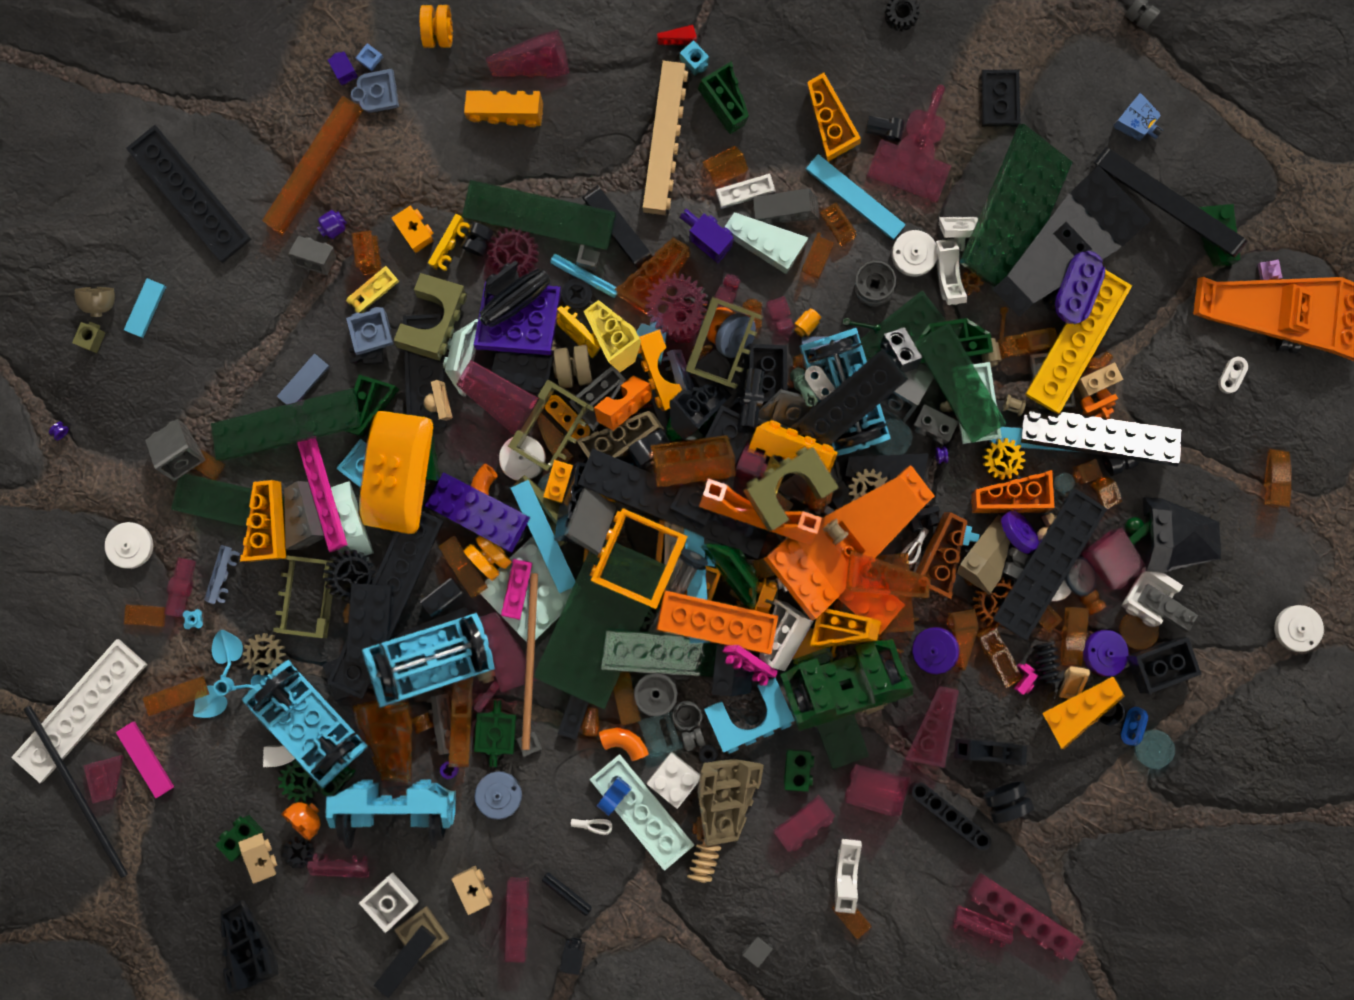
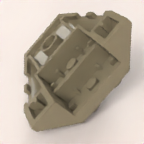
[698,759,764,846]

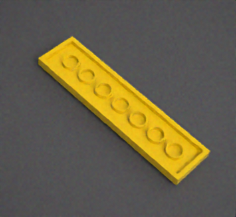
[1025,270,1132,414]

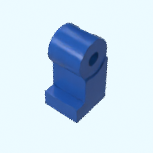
[596,776,632,816]

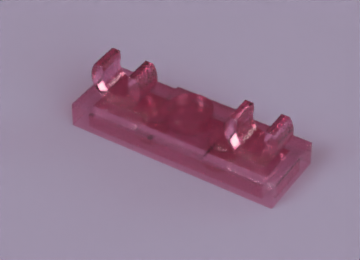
[307,854,370,878]
[954,905,1013,947]

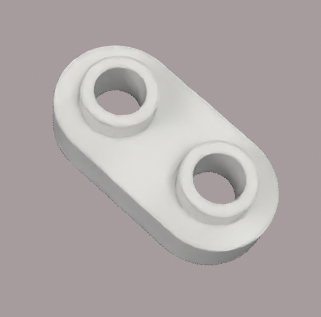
[1218,357,1248,394]
[805,365,835,401]

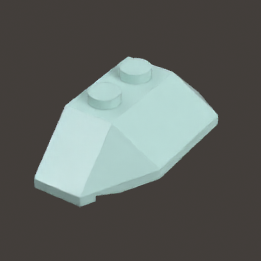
[443,319,478,397]
[331,481,374,557]

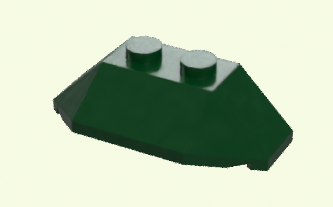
[915,318,993,364]
[701,544,758,609]

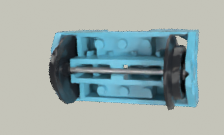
[799,328,891,456]
[362,613,495,708]

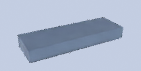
[277,353,330,408]

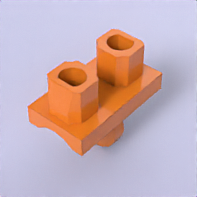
[1080,388,1118,420]

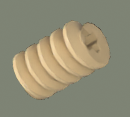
[687,839,721,883]

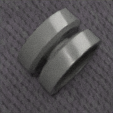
[634,672,677,716]

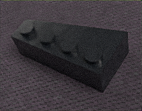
[843,453,929,483]
[554,462,586,543]

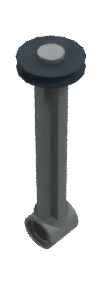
[637,549,708,657]

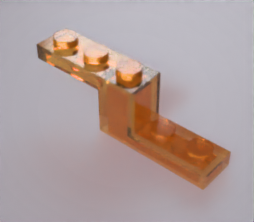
[449,677,473,767]

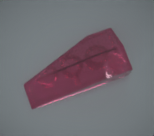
[486,30,569,78]

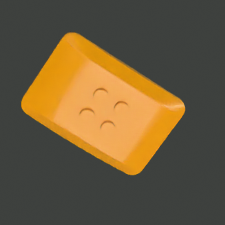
[359,411,433,534]

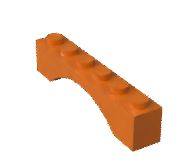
[699,479,821,545]

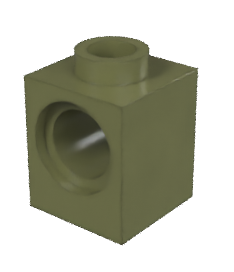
[72,321,106,353]

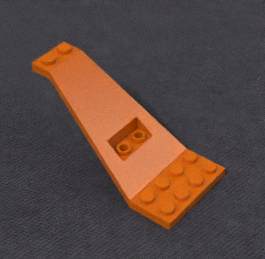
[1193,277,1354,361]
[764,465,934,620]

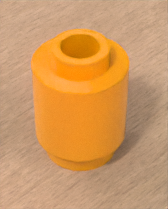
[794,308,821,337]

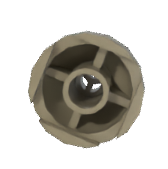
[74,287,115,317]

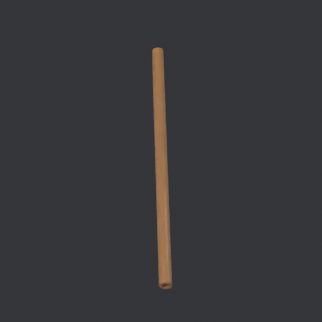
[522,573,538,750]

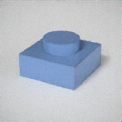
[356,44,383,71]

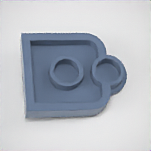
[351,69,399,113]

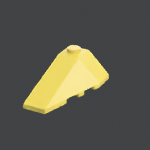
[584,300,641,372]

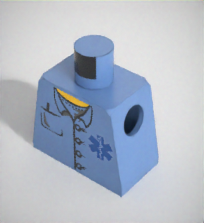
[1113,93,1163,140]

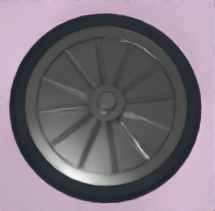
[1065,556,1097,596]

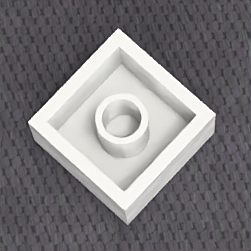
[647,751,700,809]
[359,872,418,933]

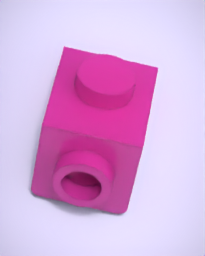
[1014,663,1038,695]

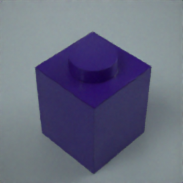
[328,51,358,85]

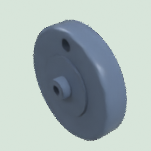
[715,313,756,358]
[475,771,522,819]

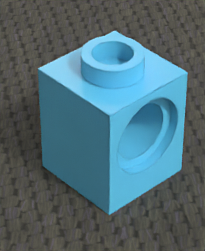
[680,40,709,75]

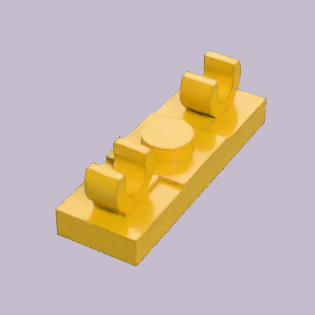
[428,214,470,271]
[556,306,601,358]

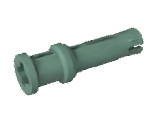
[790,368,818,407]

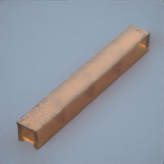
[262,96,363,236]

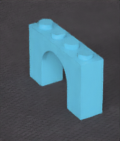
[704,677,795,754]

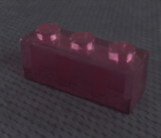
[773,795,835,852]

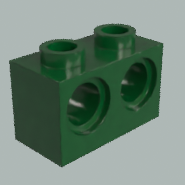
[783,749,814,792]
[215,815,265,862]

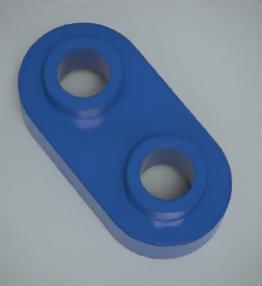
[1121,707,1148,746]

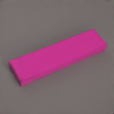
[116,721,174,798]

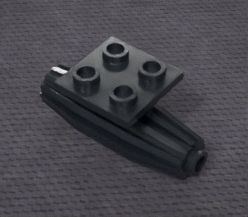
[479,260,551,327]

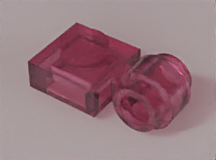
[715,273,741,309]
[766,296,794,334]

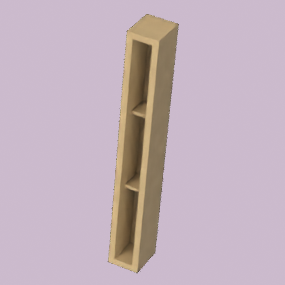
[643,61,688,215]

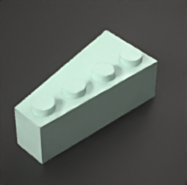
[725,212,808,274]

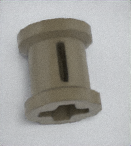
[1002,395,1026,416]
[823,519,849,545]

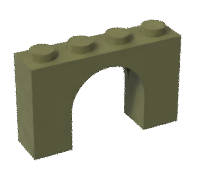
[394,273,467,361]
[743,446,838,531]

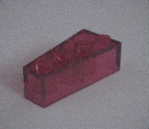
[734,441,768,482]
[479,612,540,692]
[905,686,959,768]

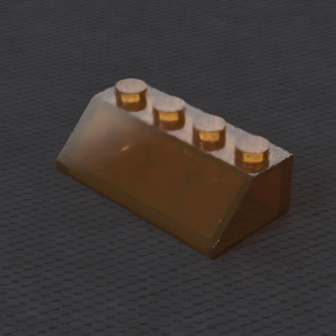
[650,435,735,487]

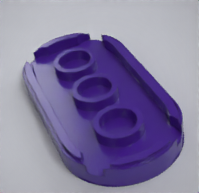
[1055,251,1105,324]

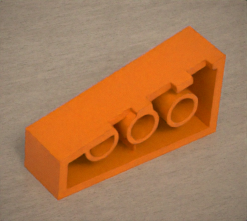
[971,470,1054,513]

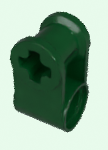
[320,766,356,796]

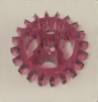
[487,227,539,278]

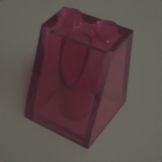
[1081,528,1145,590]
[846,764,910,816]

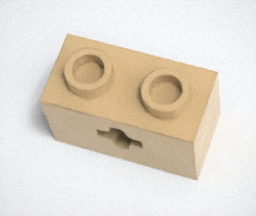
[1076,363,1123,398]
[238,833,277,884]
[452,865,493,915]

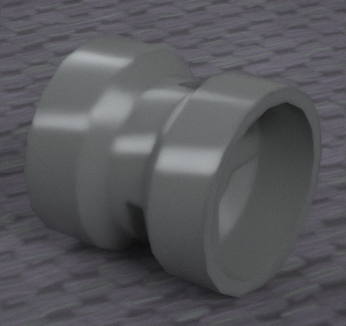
[681,727,706,752]

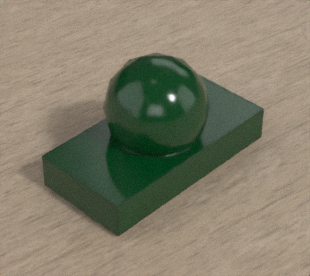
[1123,517,1151,550]

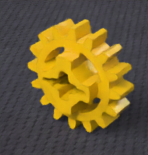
[982,438,1026,480]

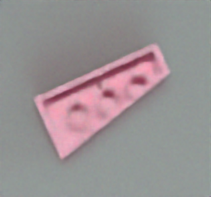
[456,360,538,435]

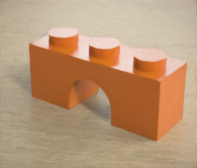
[594,375,653,430]

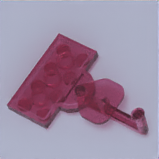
[867,85,951,202]

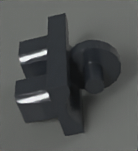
[907,503,940,533]

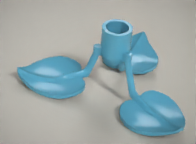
[193,630,268,718]

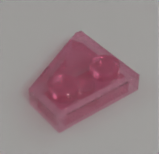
[84,755,123,803]

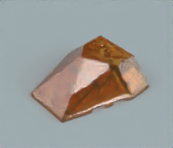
[352,700,413,783]

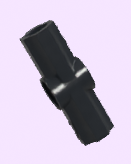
[739,368,765,429]

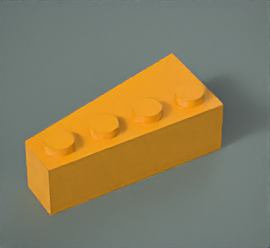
[807,73,861,162]
[464,91,543,128]
[749,420,838,473]
[240,480,286,562]
[1042,677,1125,749]

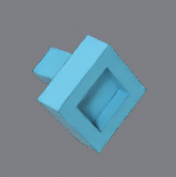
[962,526,979,546]

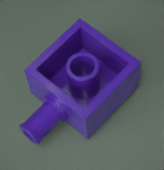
[679,209,734,263]

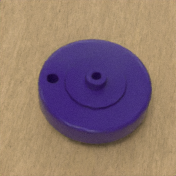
[1001,510,1039,554]
[912,627,960,674]
[1083,630,1129,677]

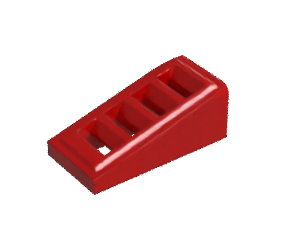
[657,25,697,45]

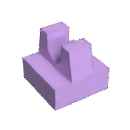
[1257,260,1282,280]

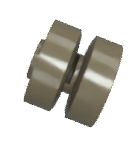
[553,345,592,389]

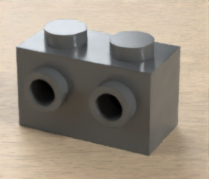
[288,236,336,275]
[912,404,959,445]

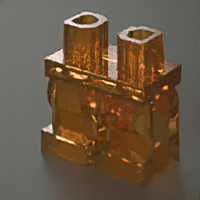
[352,230,382,275]

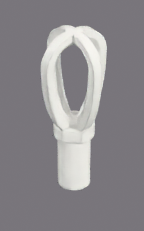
[901,527,929,565]
[571,819,612,835]

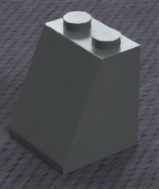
[880,364,936,423]
[145,419,206,481]

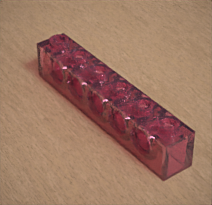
[968,872,1084,962]

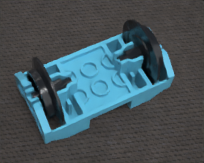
[242,660,368,789]
[326,779,456,849]

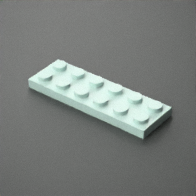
[590,754,694,871]

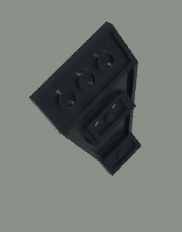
[993,165,1151,317]

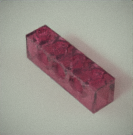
[505,877,529,962]

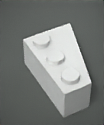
[759,599,814,671]

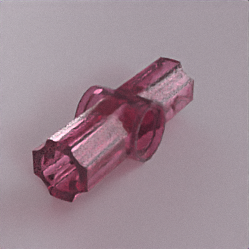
[164,557,196,617]

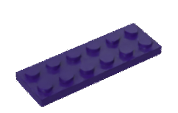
[425,472,531,552]

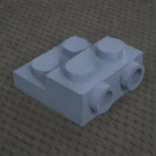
[346,307,394,355]

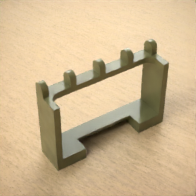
[686,296,763,389]
[508,380,595,472]
[273,556,333,638]

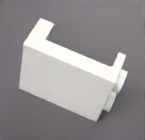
[1121,567,1183,627]

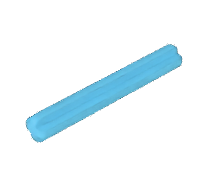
[550,254,619,298]

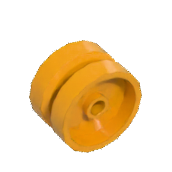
[420,5,453,48]
[463,535,512,581]

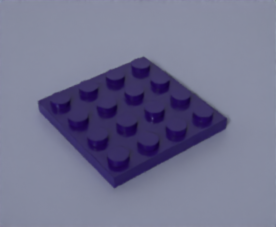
[474,281,561,355]

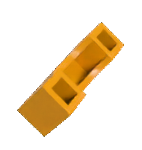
[638,329,682,411]

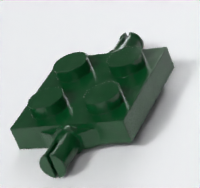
[474,700,517,767]

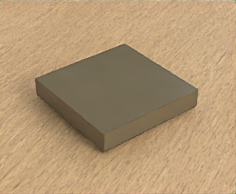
[394,906,449,959]

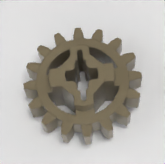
[848,469,888,502]
[242,633,286,676]

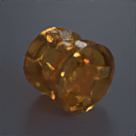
[410,712,434,734]

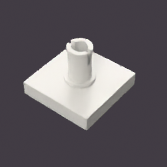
[939,217,984,251]

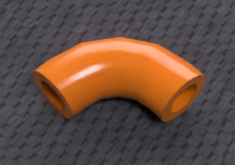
[471,464,498,495]
[599,728,649,761]

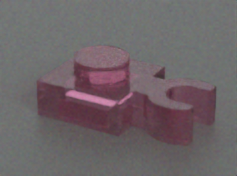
[473,681,501,713]

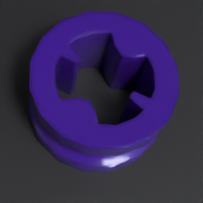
[48,421,69,440]
[935,446,948,464]
[440,761,459,779]

